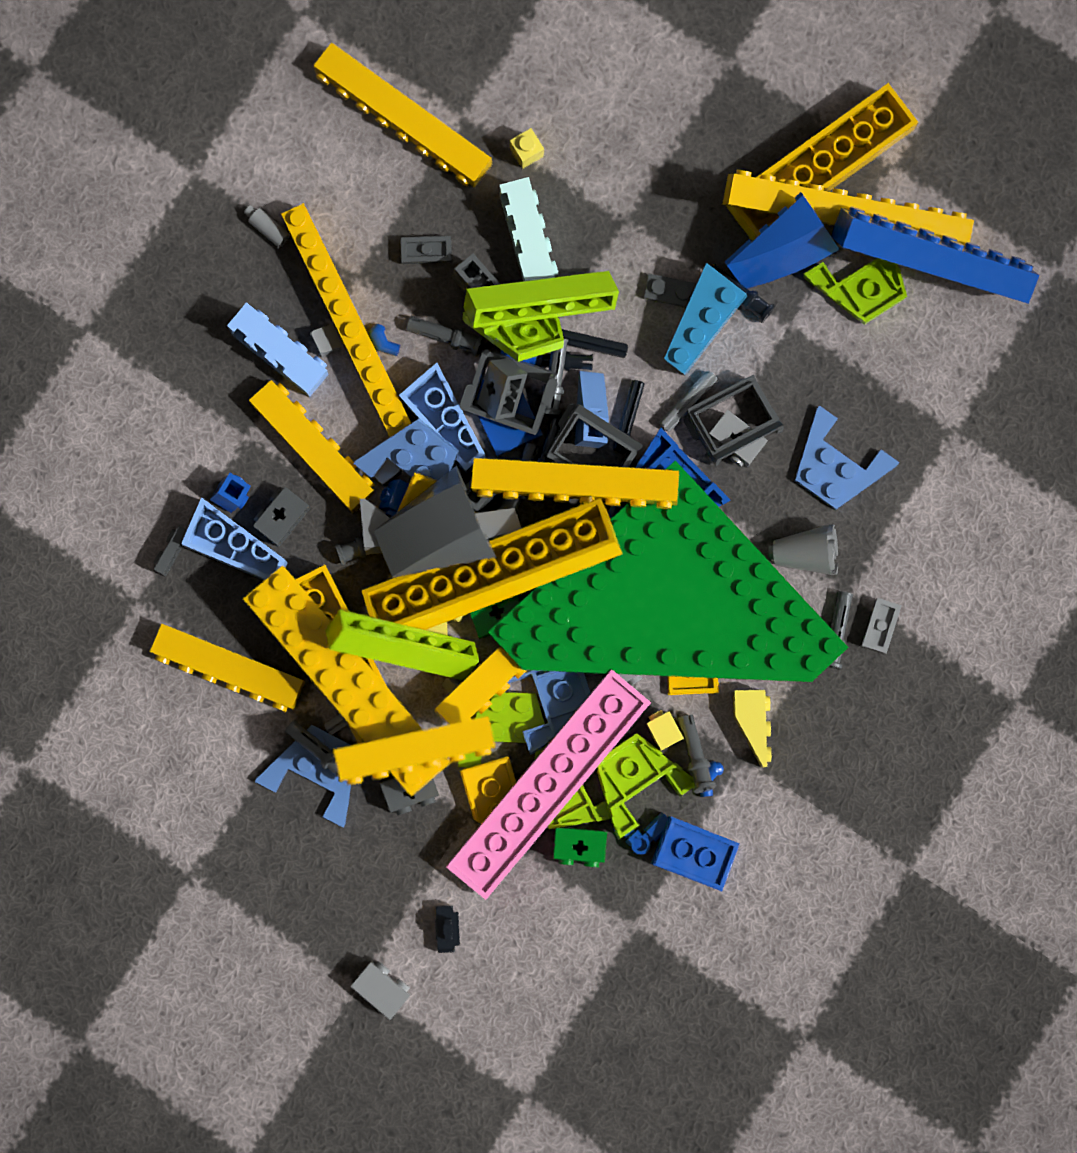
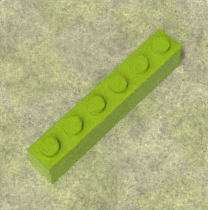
[464,271,619,328]
[325,610,479,680]

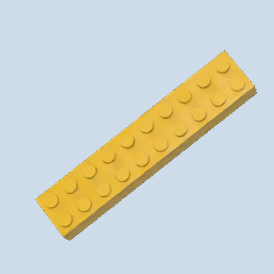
[362,498,622,630]
[243,565,451,796]

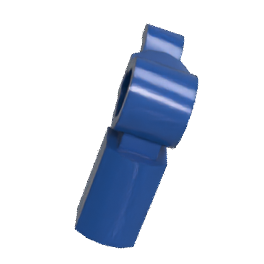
[613,812,668,854]

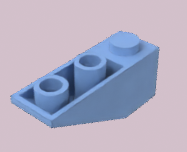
[575,371,609,448]

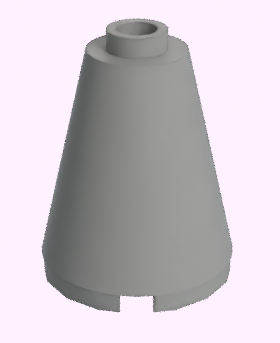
[769,524,838,575]

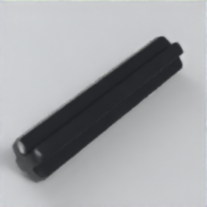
[562,329,628,358]
[613,380,645,453]

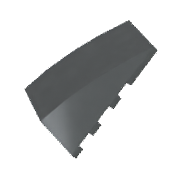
[373,466,496,578]

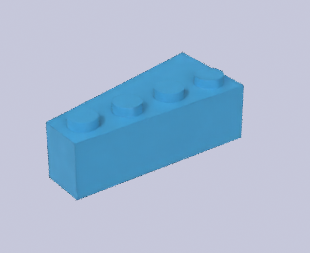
[664,263,747,375]

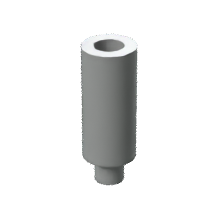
[244,205,290,248]

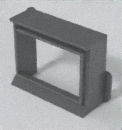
[460,348,558,435]
[683,374,784,467]
[543,403,643,468]

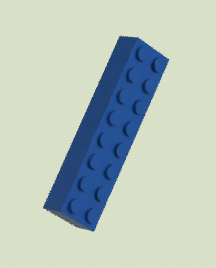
[831,206,1040,304]

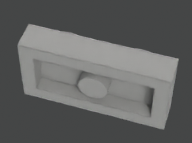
[861,598,901,654]

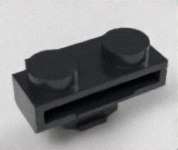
[435,905,460,953]

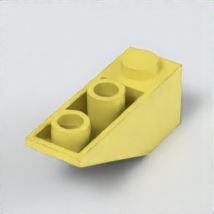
[733,690,772,768]

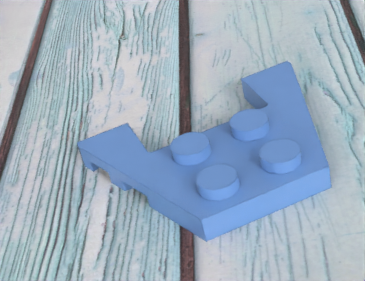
[795,406,899,510]
[354,419,459,480]
[507,670,590,755]
[255,725,352,828]

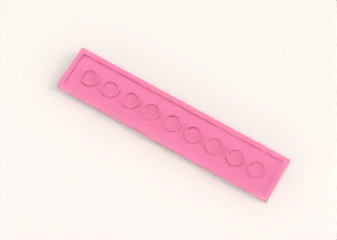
[446,670,651,900]

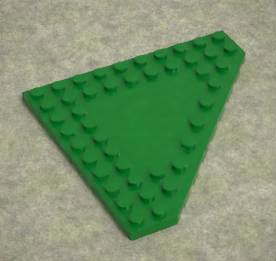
[488,460,849,683]

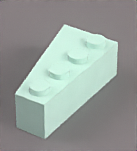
[500,177,559,282]

